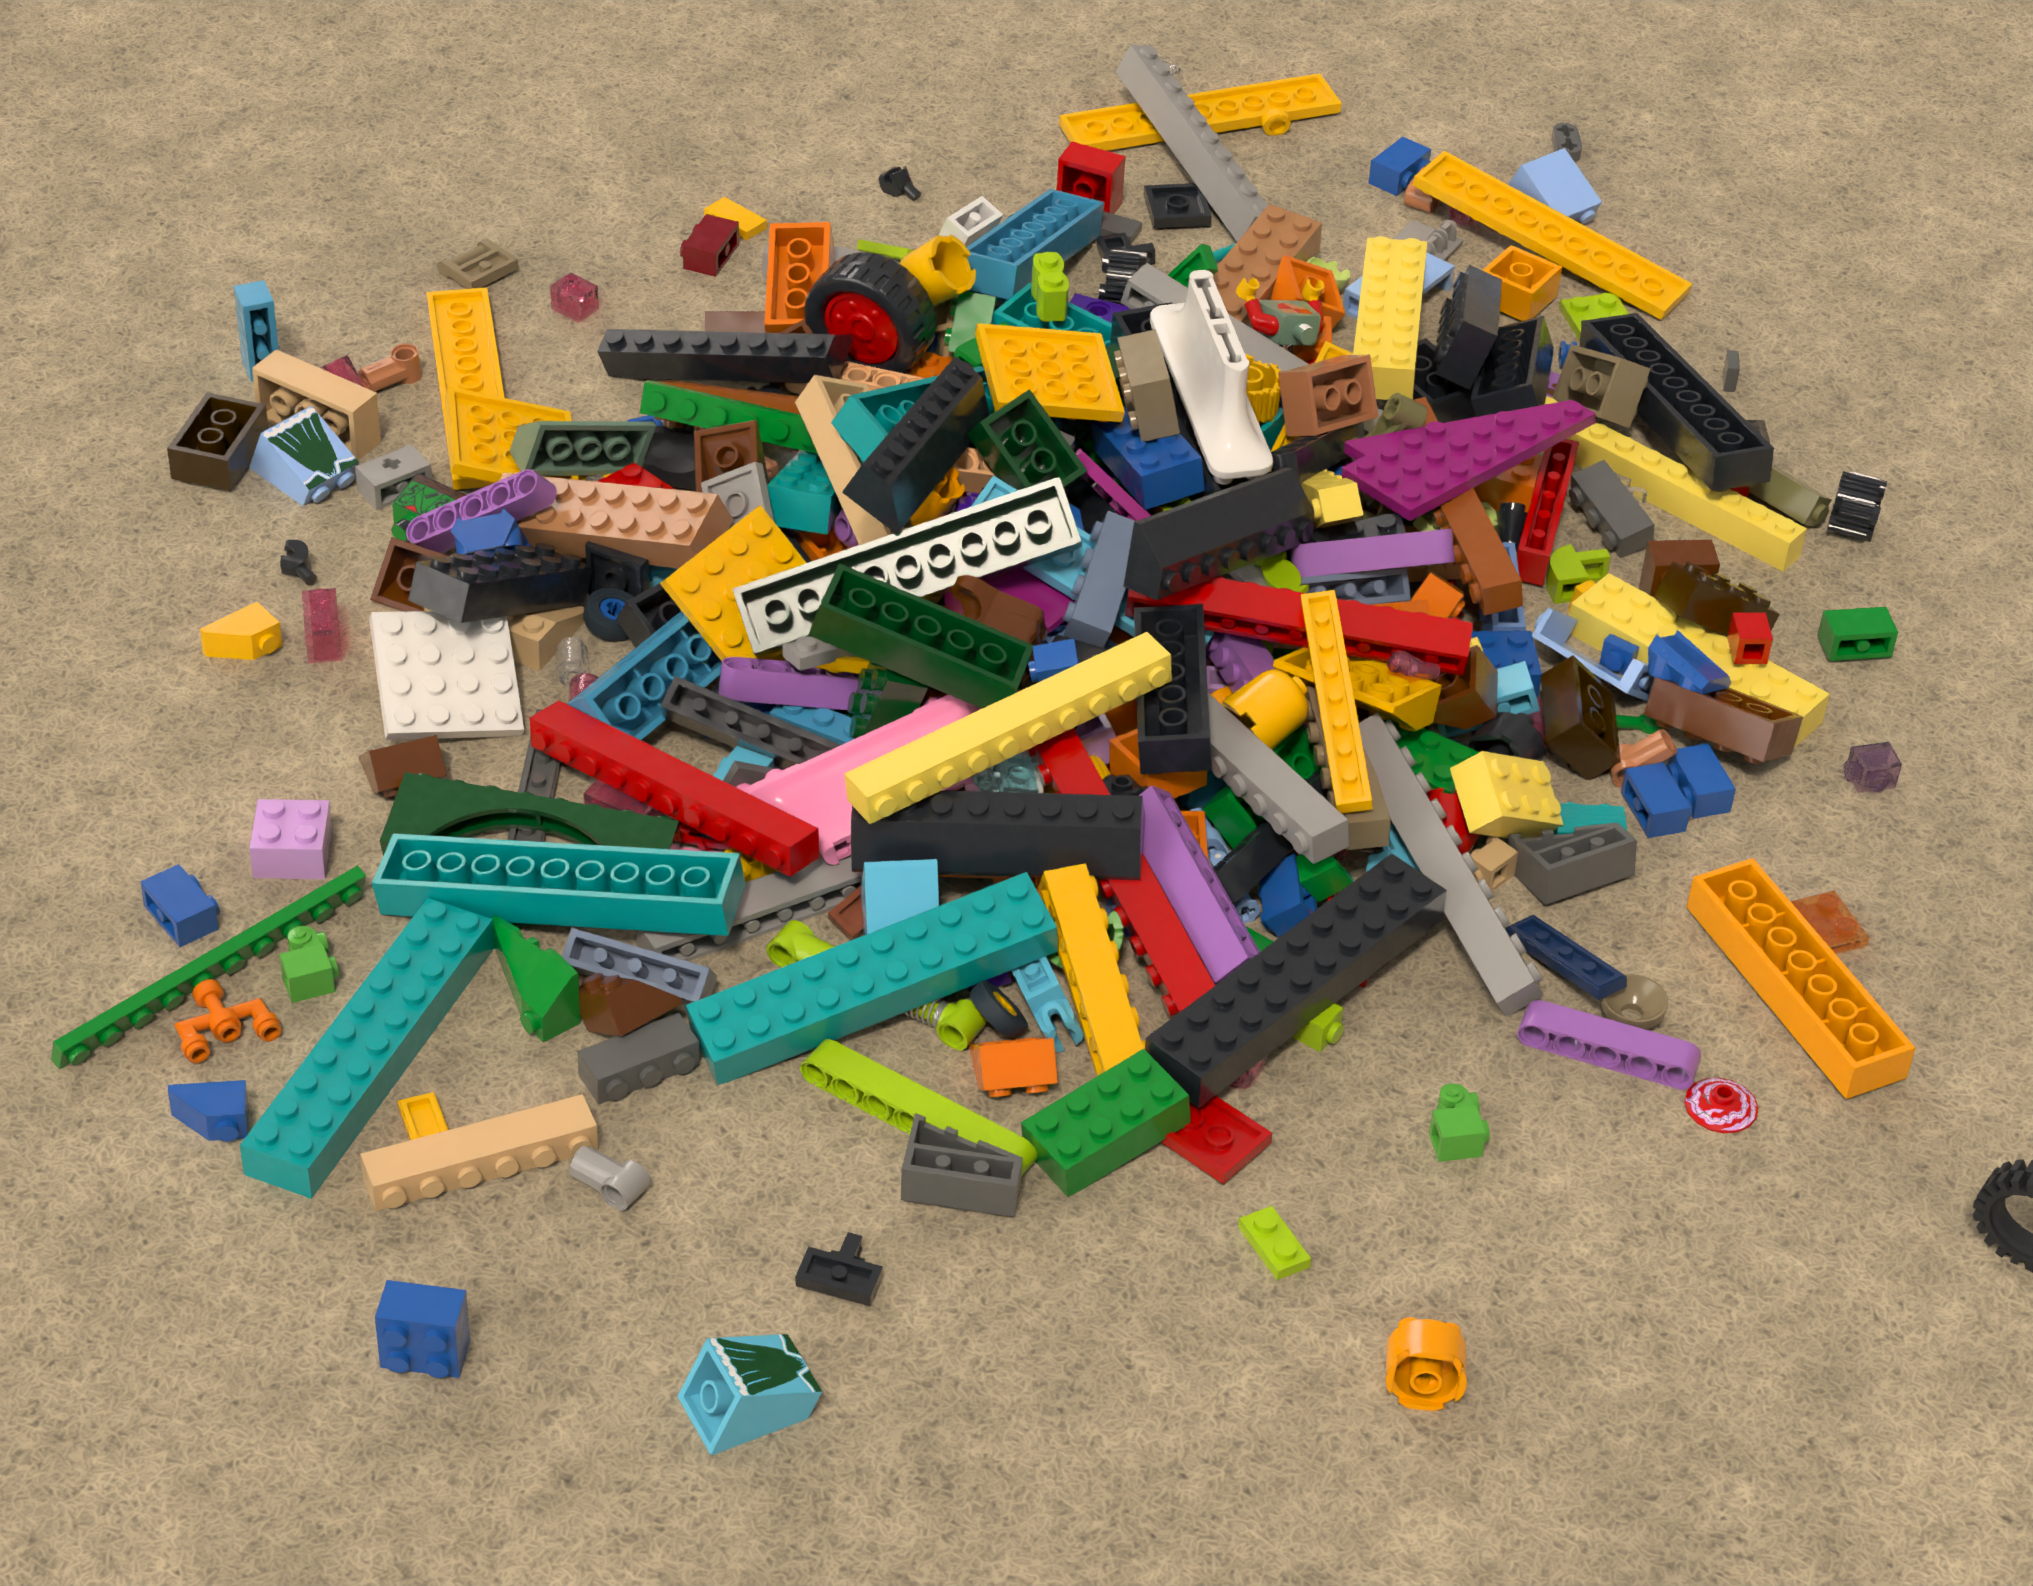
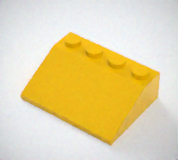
[1273,647,1442,731]

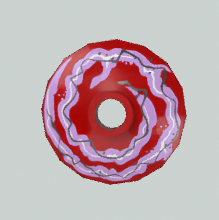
[1684,1077,1759,1134]

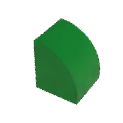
[1296,854,1354,902]

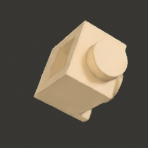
[1470,836,1518,891]

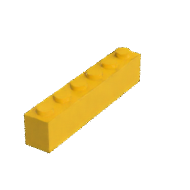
[1038,863,1145,1077]

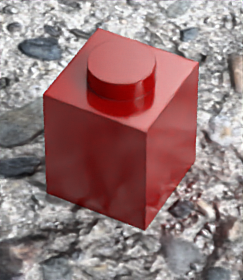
[1727,613,1773,664]

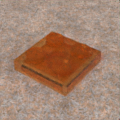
[1791,890,1870,954]

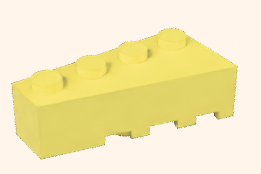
[1300,469,1363,530]

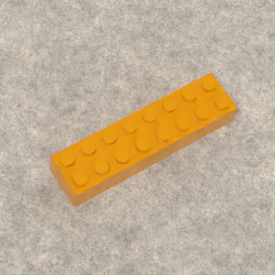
[1686,858,1916,1099]

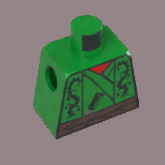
[391,473,466,541]

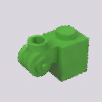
[279,926,339,1003]
[1429,1083,1490,1162]

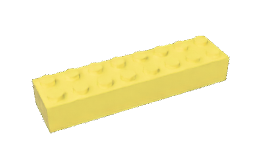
[1353,236,1427,400]
[1569,573,1830,747]

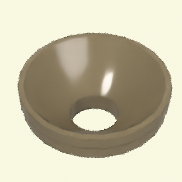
[1601,974,1668,1029]

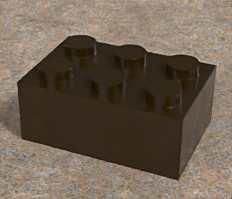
[167,392,269,491]
[1655,561,1780,636]
[1540,655,1621,780]

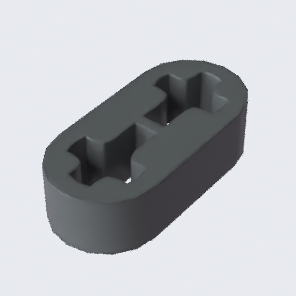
[1551,123,1582,162]

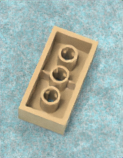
[252,349,381,461]

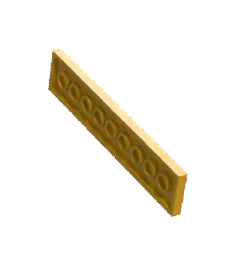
[1059,73,1342,151]
[1412,151,1692,320]
[426,288,505,490]

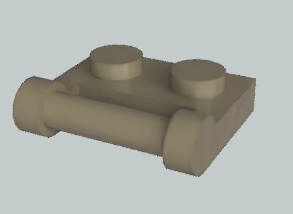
[437,239,519,289]

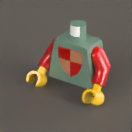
[1236,277,1324,346]

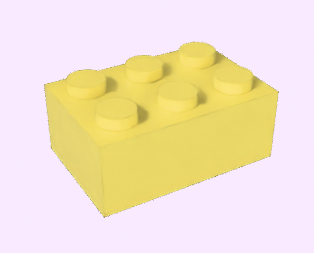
[1450,751,1564,839]

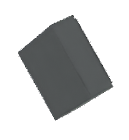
[1722,350,1740,392]

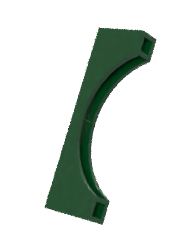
[380,772,681,856]

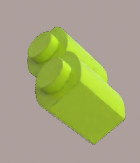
[1031,252,1069,322]

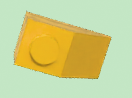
[200,602,282,660]

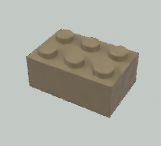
[1114,329,1180,442]
[1552,344,1650,428]

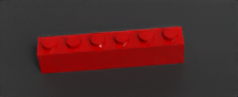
[1517,439,1579,586]

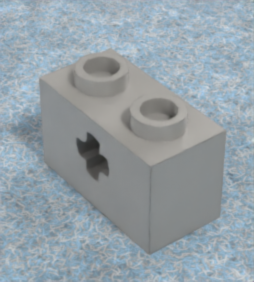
[355,444,432,510]

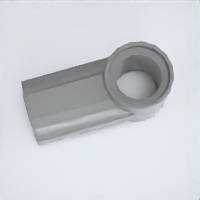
[569,1146,651,1211]

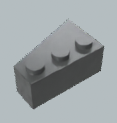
[1508,823,1637,905]
[900,1113,1023,1217]

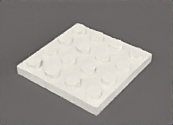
[369,611,524,740]

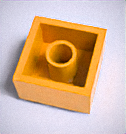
[1482,245,1562,321]

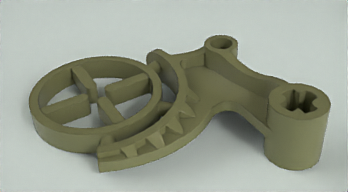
[1351,393,1427,521]

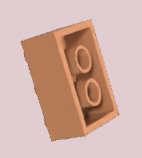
[1278,354,1378,436]

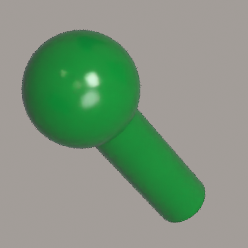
[1616,713,1663,734]

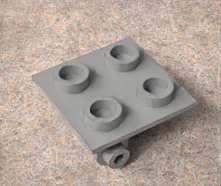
[1393,220,1463,261]

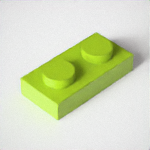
[1238,1206,1311,1280]

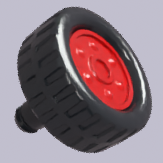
[804,252,936,374]

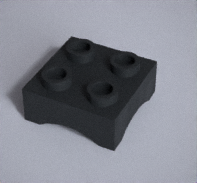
[643,425,696,490]

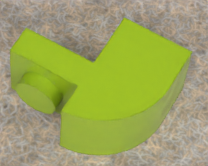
[1546,544,1611,604]

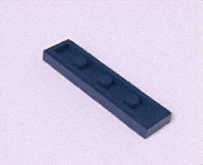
[1506,915,1627,1000]

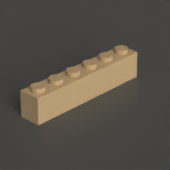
[360,1094,598,1211]

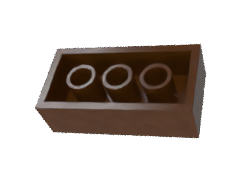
[1644,677,1803,764]

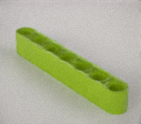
[800,1039,1037,1177]

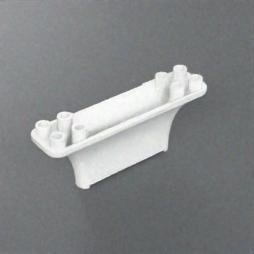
[1150,270,1273,484]

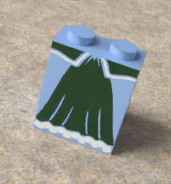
[249,406,359,506]

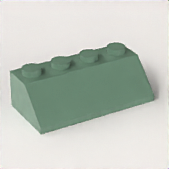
[510,421,656,476]

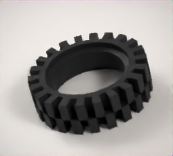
[1973,1159,2033,1273]

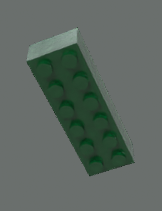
[808,563,1034,709]

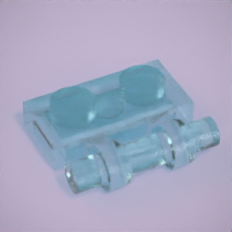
[972,751,1039,793]

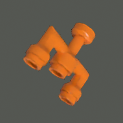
[174,979,282,1063]

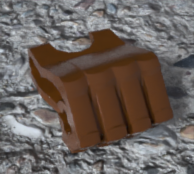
[951,575,1047,688]

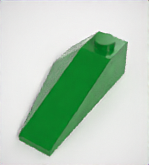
[491,915,580,1043]

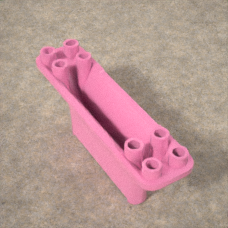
[736,695,982,865]

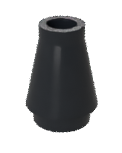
[1496,502,1528,551]

